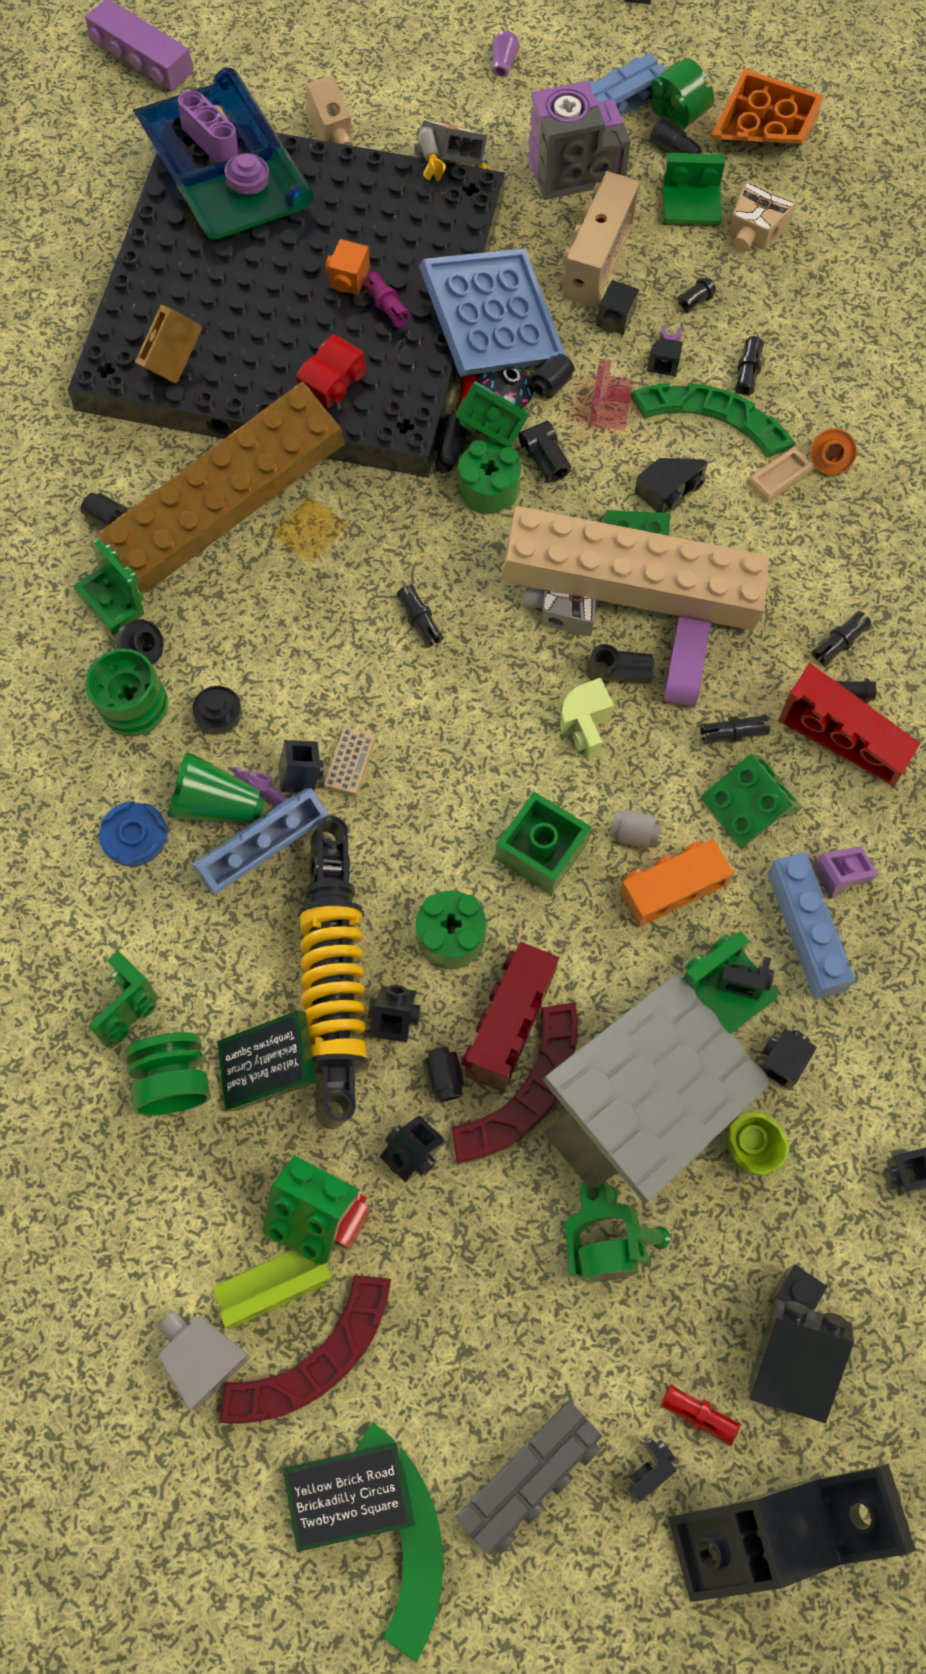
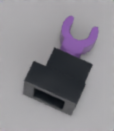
[647,324,683,377]

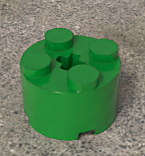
[650,58,714,130]
[458,440,521,514]
[416,891,486,969]

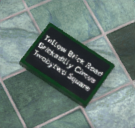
[217,1010,316,1112]
[282,1441,415,1552]

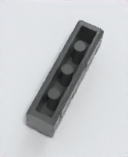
[455,1401,603,1555]

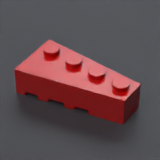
[778,662,921,786]

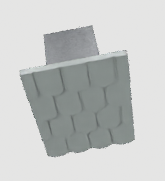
[542,973,771,1204]

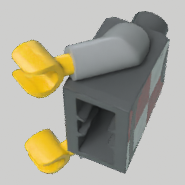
[417,120,494,182]

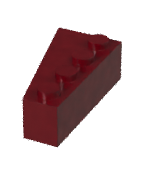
[461,941,560,1093]

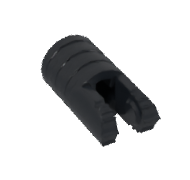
[649,118,703,154]
[435,414,468,474]

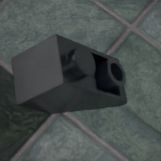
[634,458,708,513]

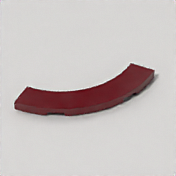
[451,1002,578,1165]
[219,1275,392,1424]

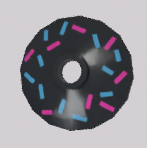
[477,366,534,408]

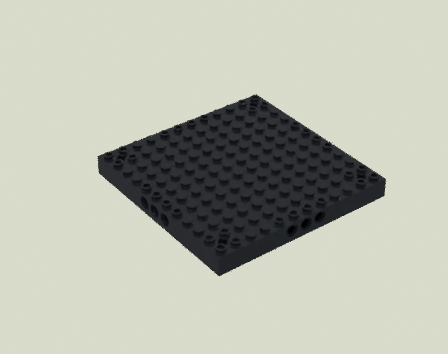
[67,114,505,478]

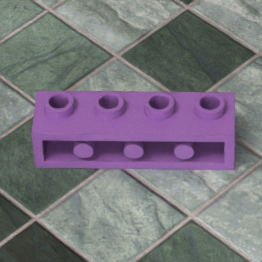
[85,0,194,91]

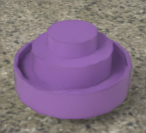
[225,154,269,194]

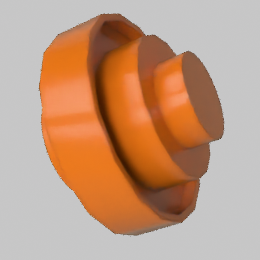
[810,428,857,475]

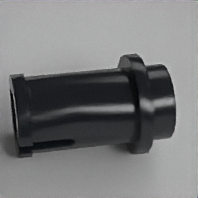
[677,277,716,313]
[836,678,876,704]

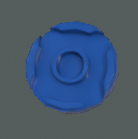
[99,801,167,867]

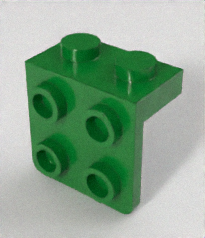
[73,539,144,635]
[683,931,778,1034]
[262,1155,360,1265]

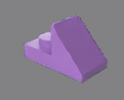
[814,846,879,899]

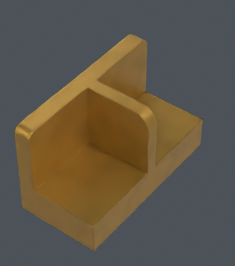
[135,305,202,383]

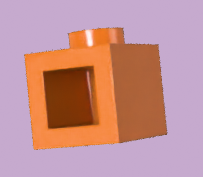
[325,239,370,295]

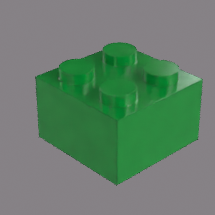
[495,792,592,895]

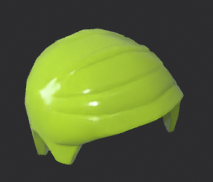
[726,1112,789,1176]

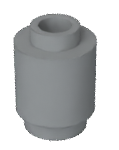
[610,809,662,850]

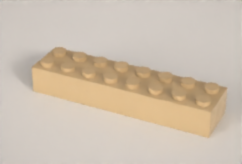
[501,506,769,630]

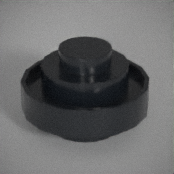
[115,619,164,665]
[192,685,242,734]

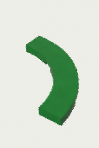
[631,383,795,458]
[355,1422,443,1663]

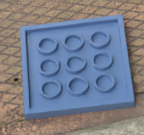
[419,249,566,376]

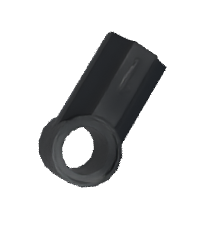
[518,420,572,483]
[586,644,654,684]

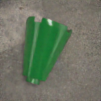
[167,752,265,823]

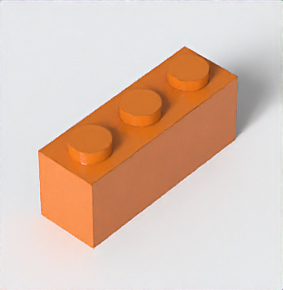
[620,839,734,927]

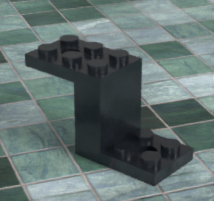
[668,1464,916,1602]

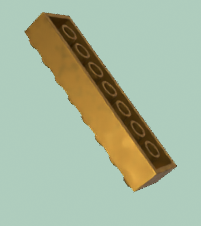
[98,381,345,594]

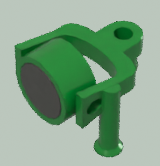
[564,1181,670,1283]

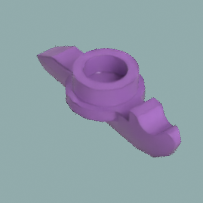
[234,766,286,806]

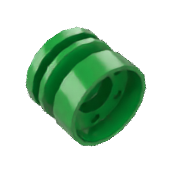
[85,649,169,736]
[124,1032,211,1116]

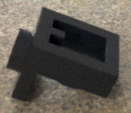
[717,956,775,1000]
[627,1437,677,1502]

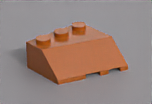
[711,68,823,144]

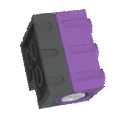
[528,81,631,200]

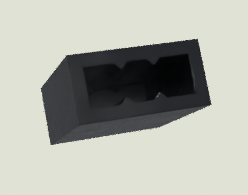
[749,1299,854,1423]

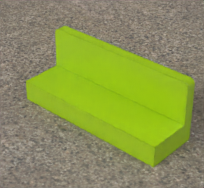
[213,1250,334,1330]

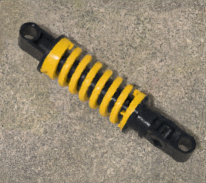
[298,816,369,1129]

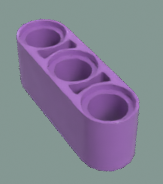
[178,91,238,164]
[663,616,711,707]

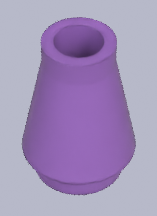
[492,31,520,76]

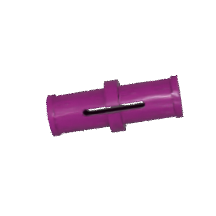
[363,272,411,327]

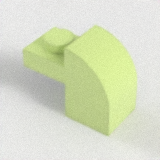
[560,678,614,759]

